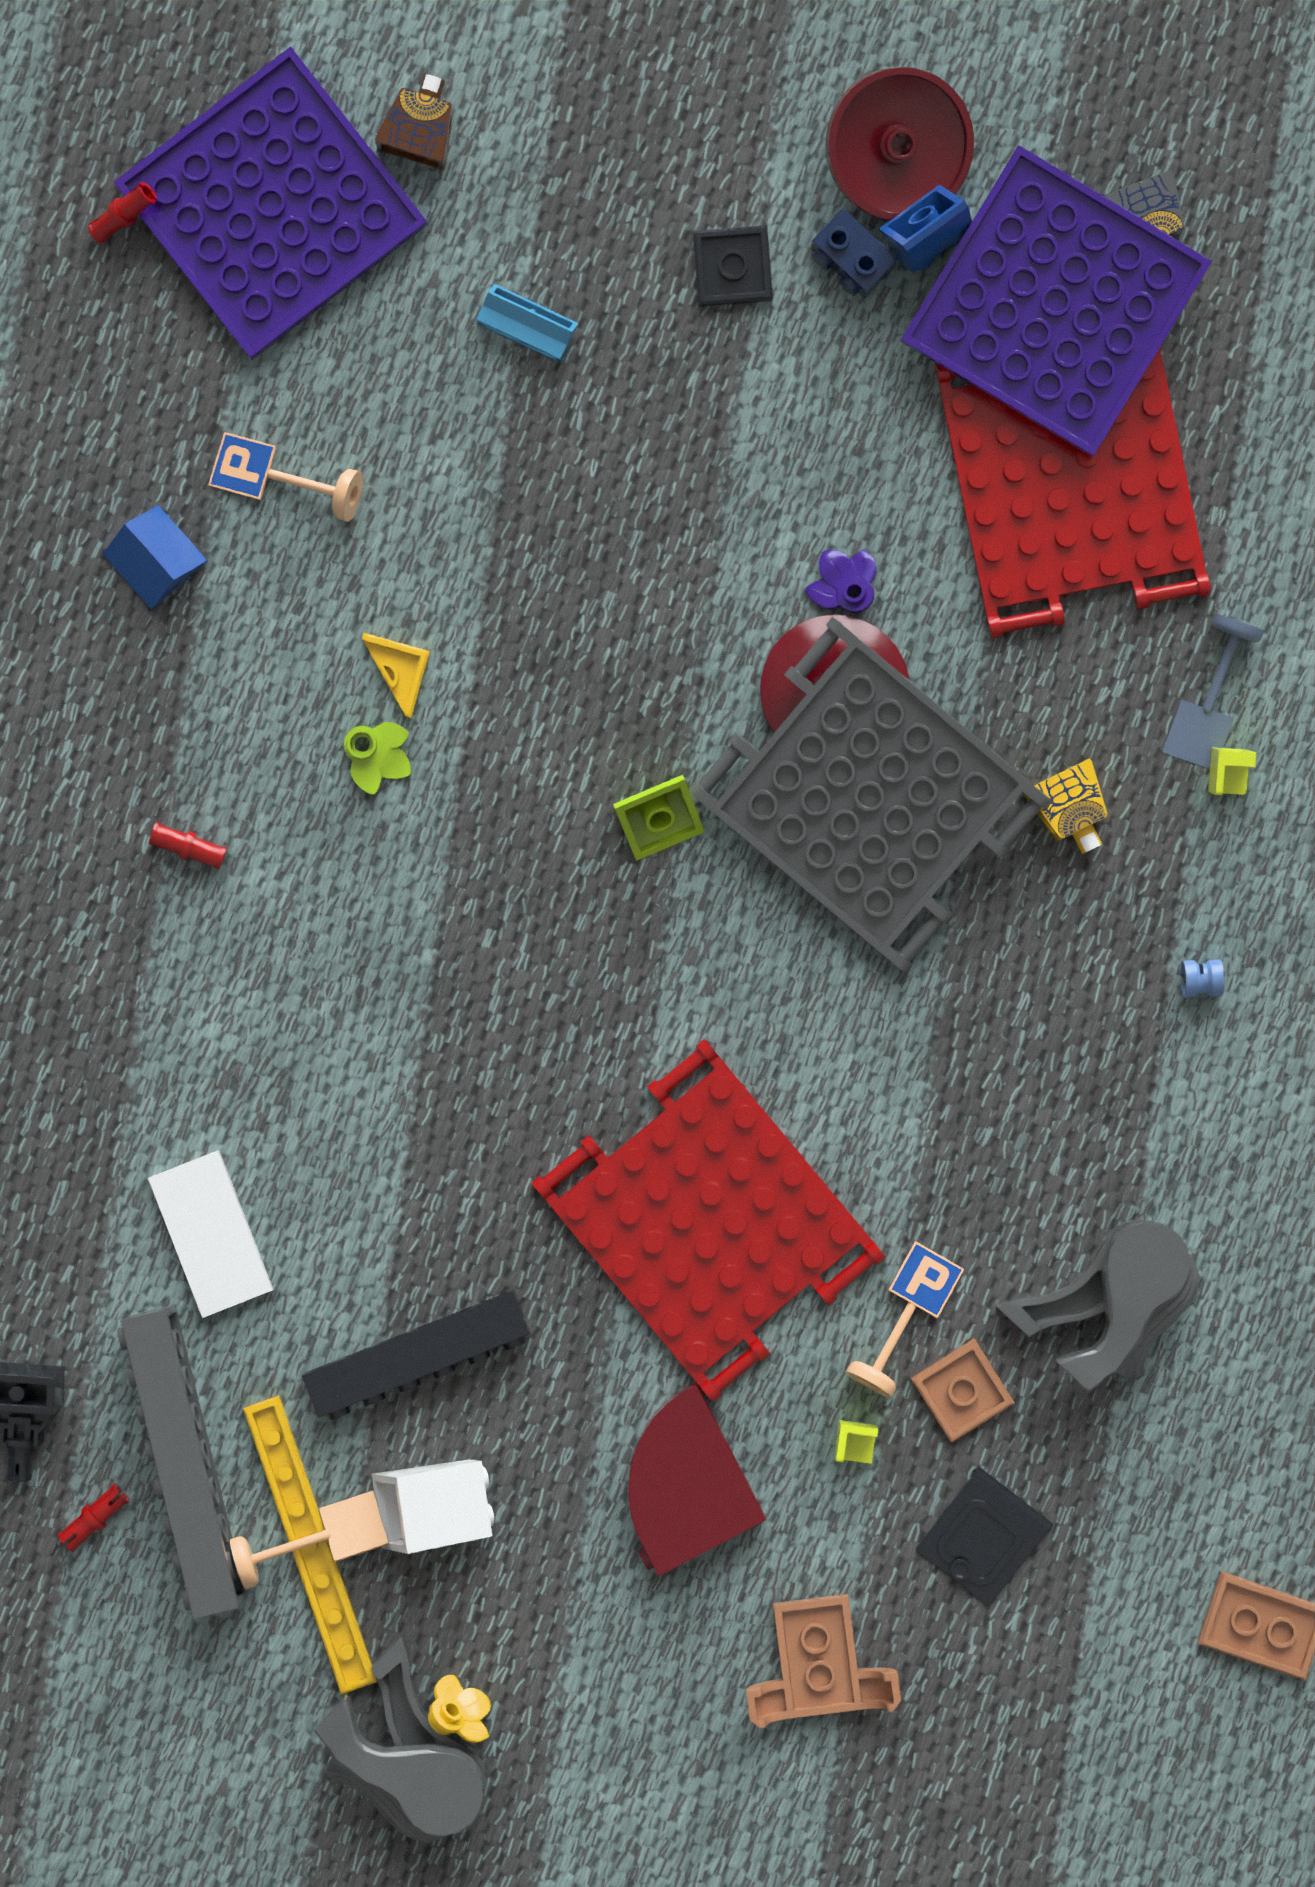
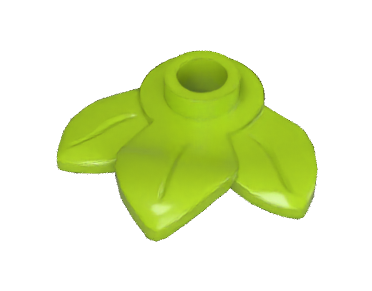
[344,722,411,795]

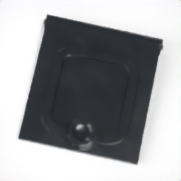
[916,1466,1053,1606]

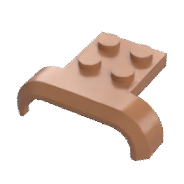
[746,1594,901,1728]

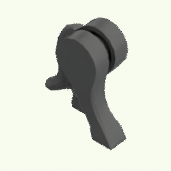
[996,1218,1200,1392]
[314,1634,487,1843]

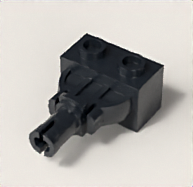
[0,1362,65,1482]

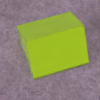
[613,775,705,861]

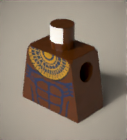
[375,74,453,171]

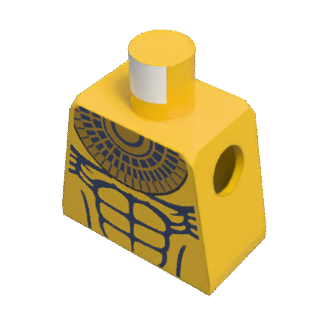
[1023,758,1108,854]

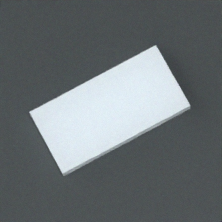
[148,1150,274,1318]

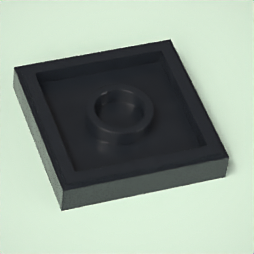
[693,225,773,307]

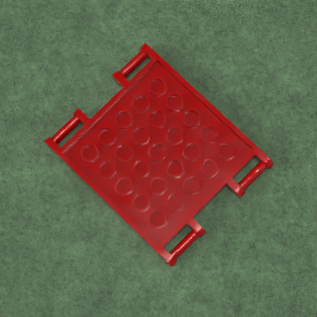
[935,348,1211,639]
[531,1039,887,1403]

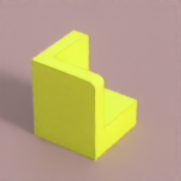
[1208,747,1256,795]
[834,1420,878,1464]

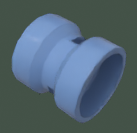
[1181,959,1224,998]

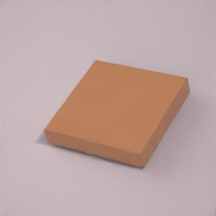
[911,1338,1015,1443]

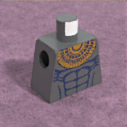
[1105,169,1184,238]

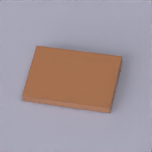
[1197,1571,1315,1681]

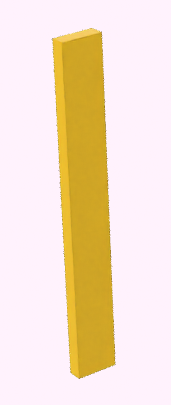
[243,1395,377,1695]

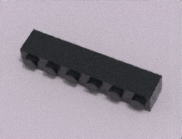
[302,1289,531,1420]

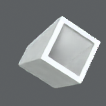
[372,1459,494,1554]

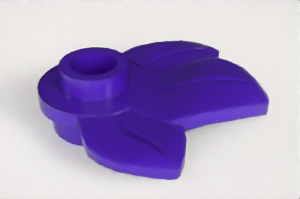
[805,550,877,613]

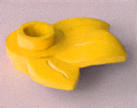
[428,1674,491,1743]

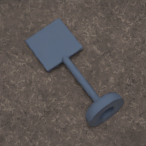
[1162,613,1264,769]

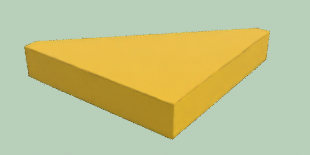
[362,633,430,718]

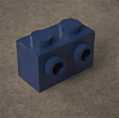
[811,208,897,299]

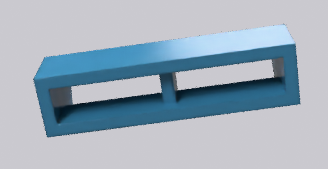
[476,284,579,363]

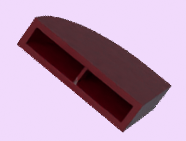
[628,1382,766,1576]

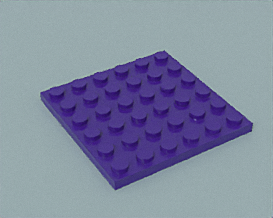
[114,46,428,360]
[900,145,1212,458]

